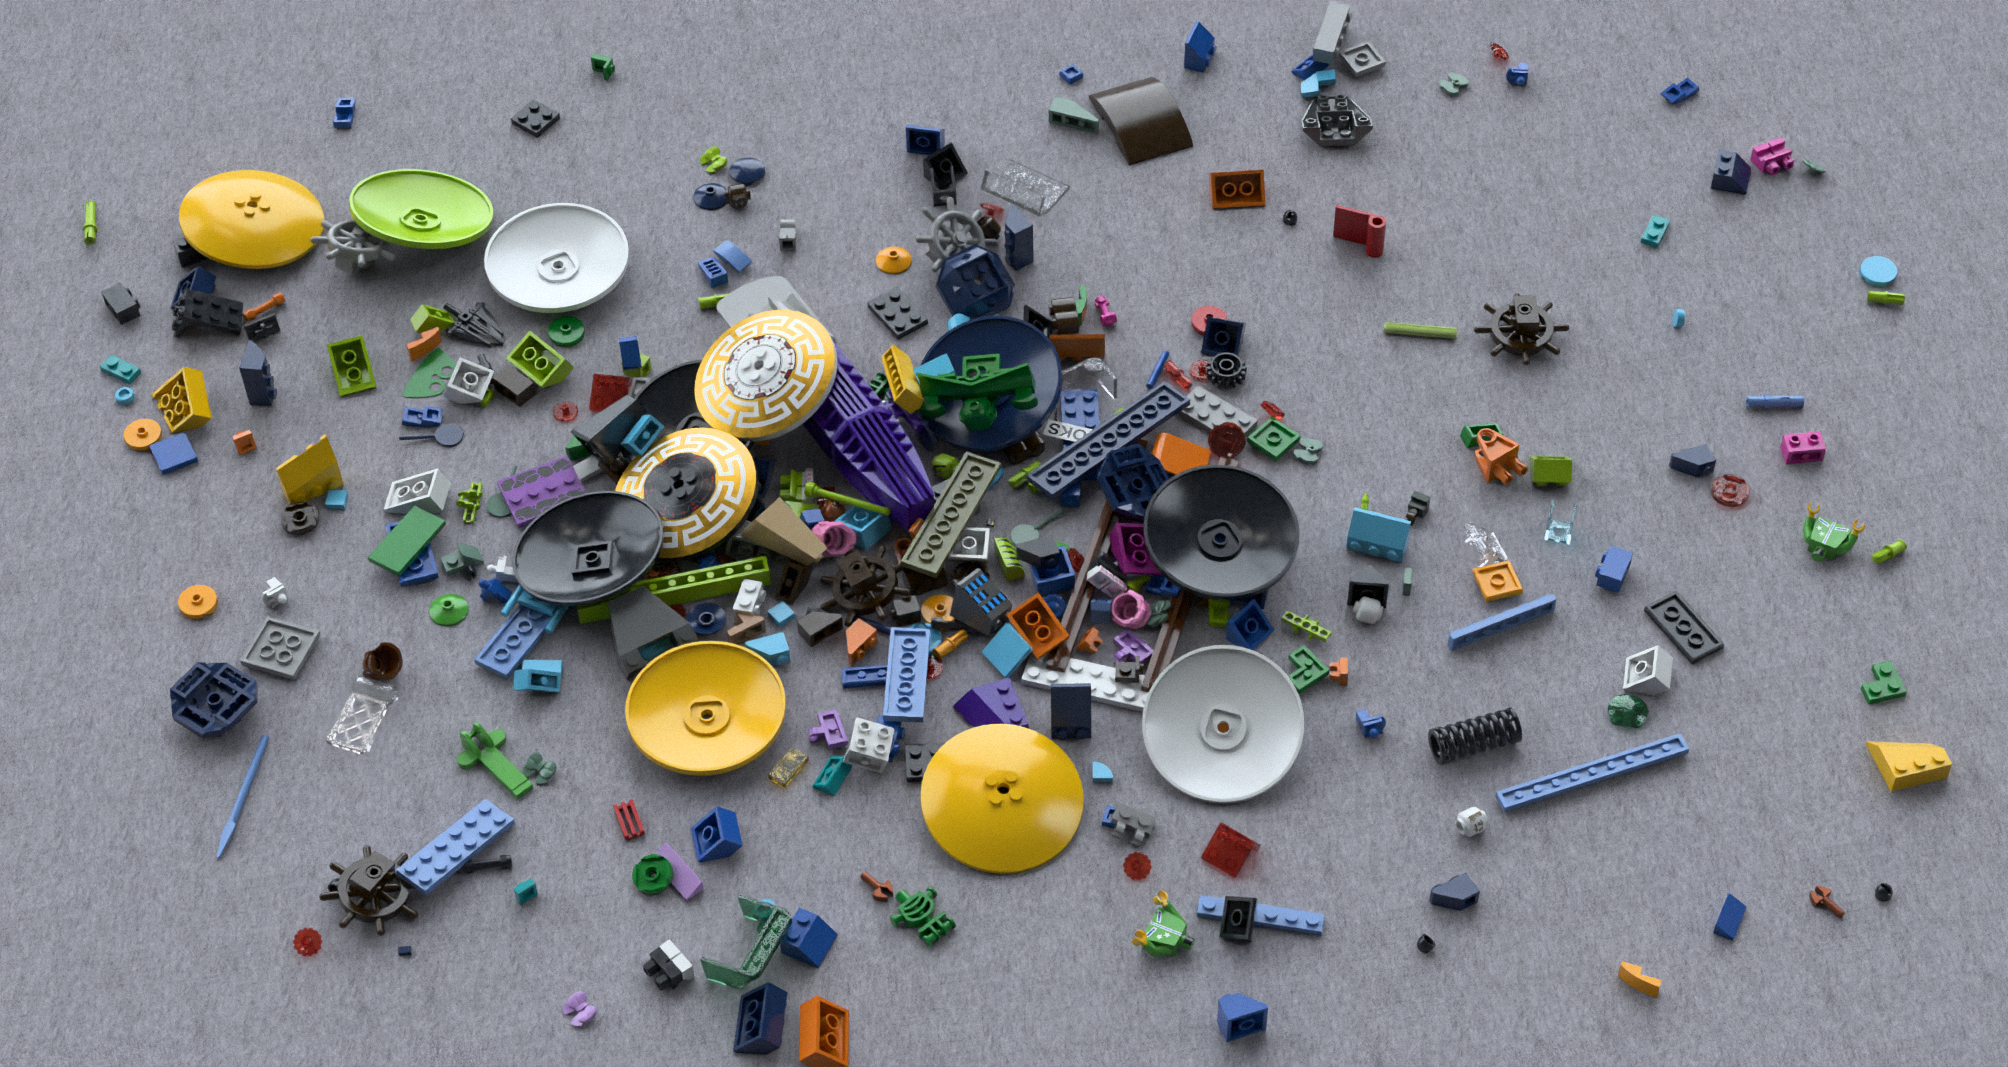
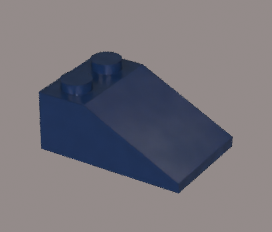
[1051,683,1091,740]

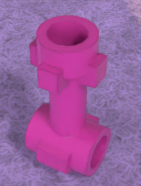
[1095,296,1117,326]

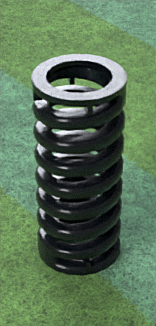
[1428,707,1522,764]

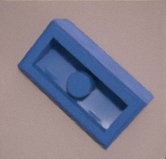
[1291,54,1329,81]
[1713,893,1747,940]

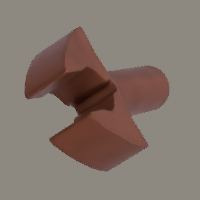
[860,872,893,902]
[1809,886,1845,918]

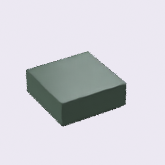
[1402,568,1413,596]

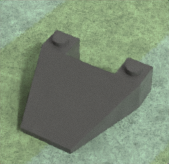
[608,586,698,679]

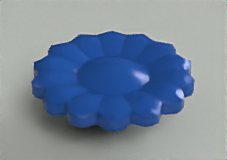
[1043,594,1066,619]

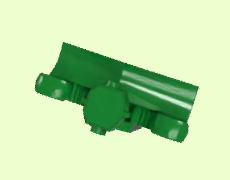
[916,354,1038,431]

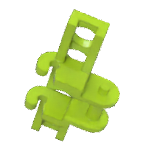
[456,482,483,524]
[1281,611,1331,642]

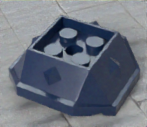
[935,244,1015,320]
[1096,444,1169,520]
[170,662,258,739]

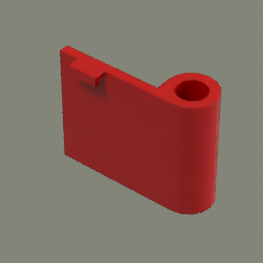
[1333,205,1386,258]

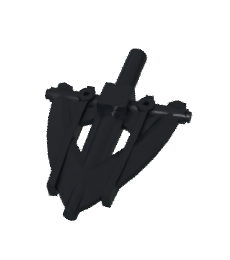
[443,302,504,348]

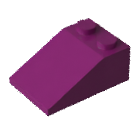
[1109,523,1161,575]

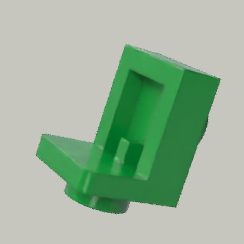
[591,53,615,81]

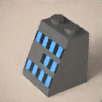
[950,568,1013,636]

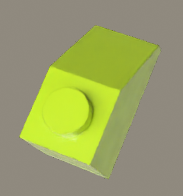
[410,304,455,334]

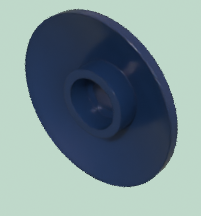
[693,183,727,210]
[687,603,726,635]

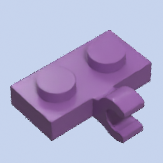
[1114,629,1154,664]
[808,709,848,750]

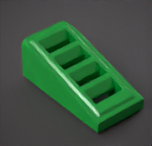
[1460,423,1504,448]

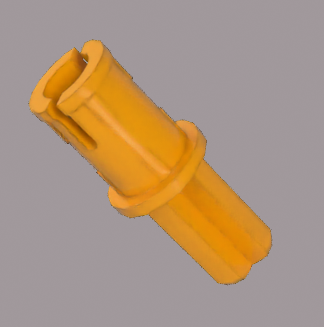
[933,630,968,660]

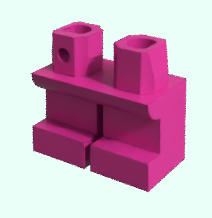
[1750,137,1794,175]

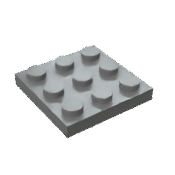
[240,616,321,680]

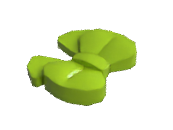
[700,146,728,173]

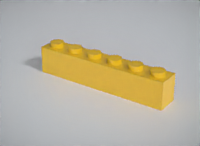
[881,344,924,414]

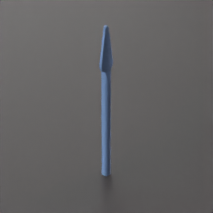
[216,735,269,858]

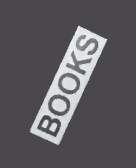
[1043,420,1093,442]

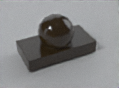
[598,456,628,485]

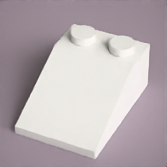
[384,469,451,514]

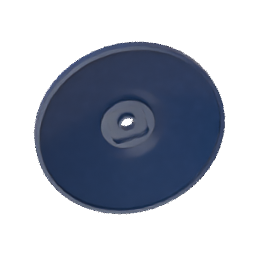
[917,316,1063,452]

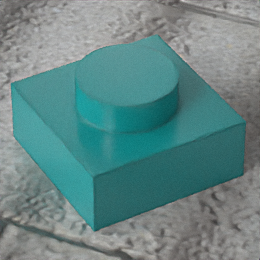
[513,878,538,905]

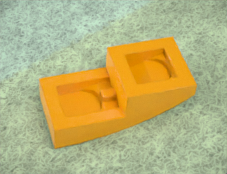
[1618,961,1661,998]

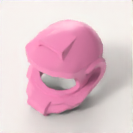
[811,521,857,557]
[1111,590,1151,629]

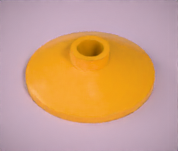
[876,246,912,274]

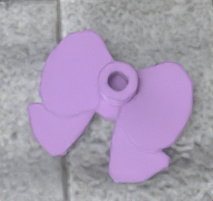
[563,991,597,1027]

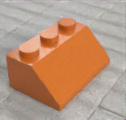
[1209,169,1266,208]
[1049,334,1105,361]
[799,996,849,1067]

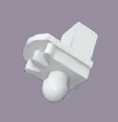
[486,556,518,583]
[262,577,288,608]

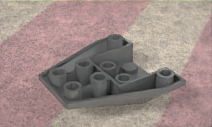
[1301,94,1373,146]

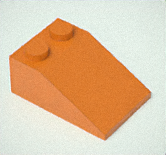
[1007,592,1070,660]

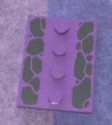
[497,455,586,528]

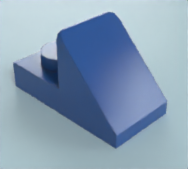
[618,336,642,370]

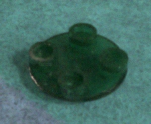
[1608,694,1648,728]

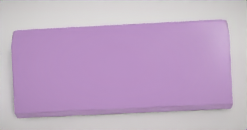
[656,843,703,901]

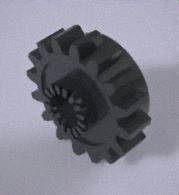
[1206,352,1247,389]

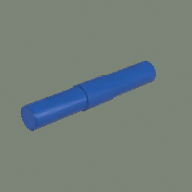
[1146,350,1169,389]

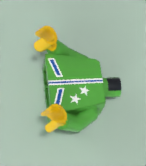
[1803,503,1865,562]
[1132,890,1195,957]

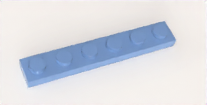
[1448,594,1556,651]
[1197,895,1324,936]

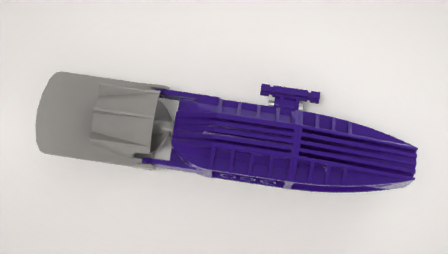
[716,276,934,531]

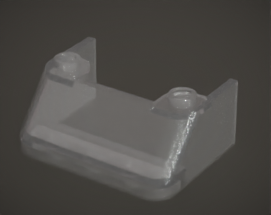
[1048,357,1117,421]

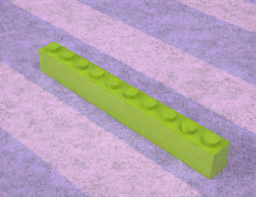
[576,556,771,624]

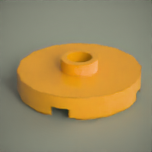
[123,419,162,451]
[178,585,218,619]
[921,594,958,629]

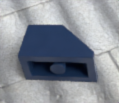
[1669,444,1716,477]

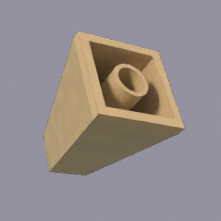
[741,497,827,566]

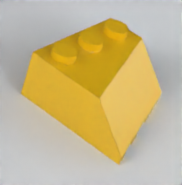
[276,434,344,504]

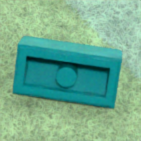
[812,756,852,796]

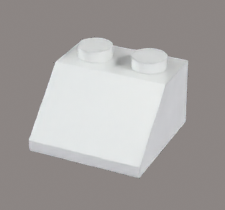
[444,357,494,404]
[948,527,990,561]
[1623,645,1673,695]

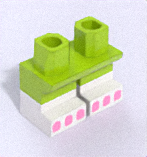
[780,468,814,504]

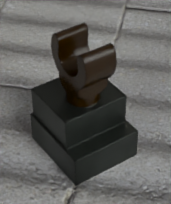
[1406,491,1430,526]

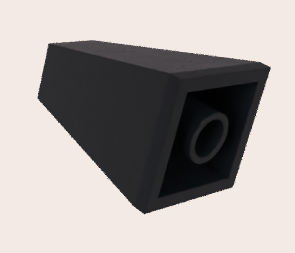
[571,395,647,466]

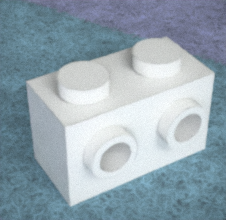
[733,579,766,623]

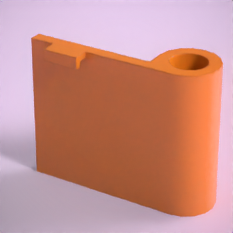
[1151,432,1211,476]

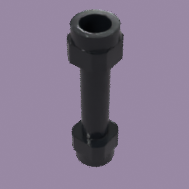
[931,617,978,635]
[461,855,512,873]

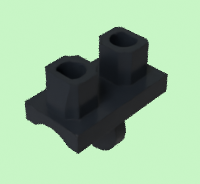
[243,313,281,341]

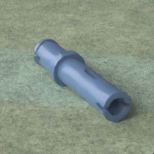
[1746,394,1804,409]

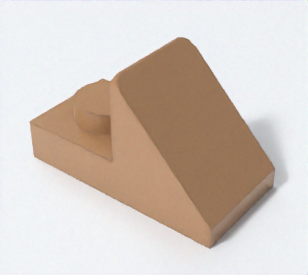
[727,612,766,645]

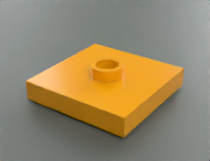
[1472,560,1523,602]

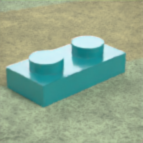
[1641,214,1670,248]
[100,354,141,385]

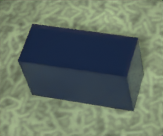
[398,946,412,956]

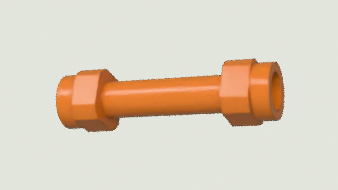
[243,292,286,322]

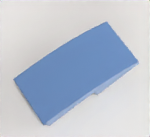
[713,240,752,274]

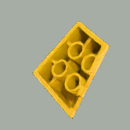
[151,367,212,433]
[1866,742,1952,792]

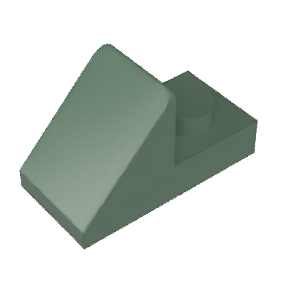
[441,542,484,576]

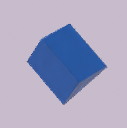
[1226,599,1274,650]

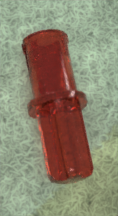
[1162,360,1193,390]

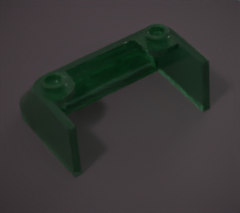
[700,894,792,988]

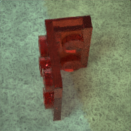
[589,373,633,412]
[1201,822,1261,878]

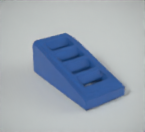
[698,257,728,288]

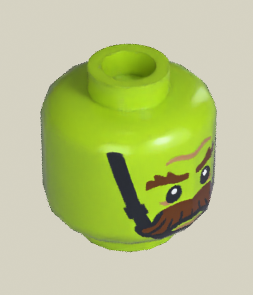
[931,453,959,480]

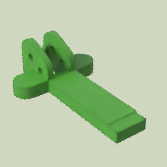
[457,722,533,800]

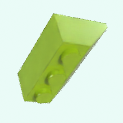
[506,331,574,388]

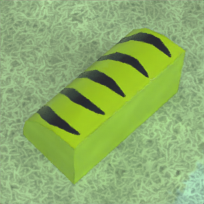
[994,538,1025,581]

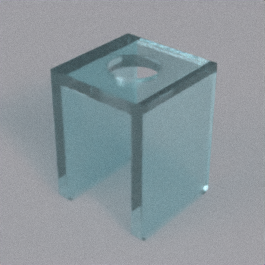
[1545,500,1577,544]

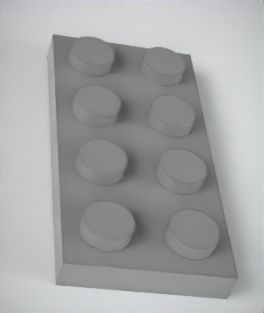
[1177,386,1258,438]

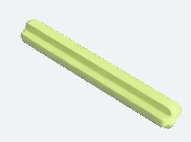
[1384,322,1457,339]

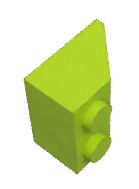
[1530,456,1572,486]

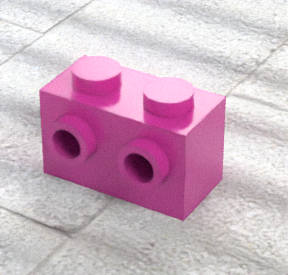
[1780,432,1826,464]

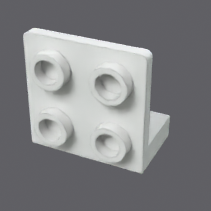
[843,717,894,773]

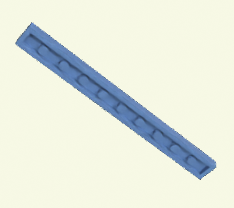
[1495,734,1689,812]

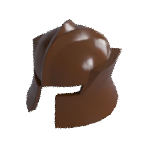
[362,642,403,684]

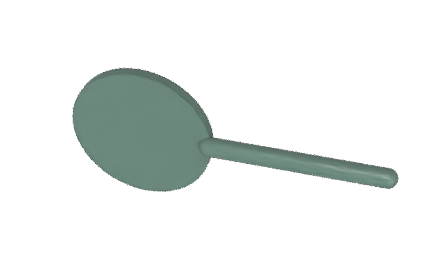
[487,465,517,517]
[1011,509,1064,544]

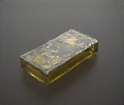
[768,747,809,788]

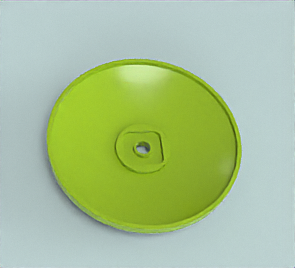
[349,169,493,249]

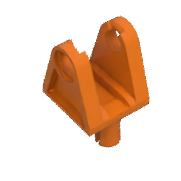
[1474,428,1528,485]

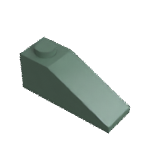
[1049,96,1099,134]

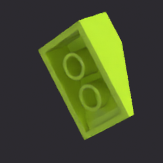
[326,335,376,397]

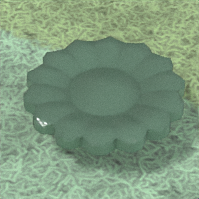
[1803,159,1826,175]

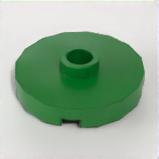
[548,316,585,347]
[632,854,674,895]

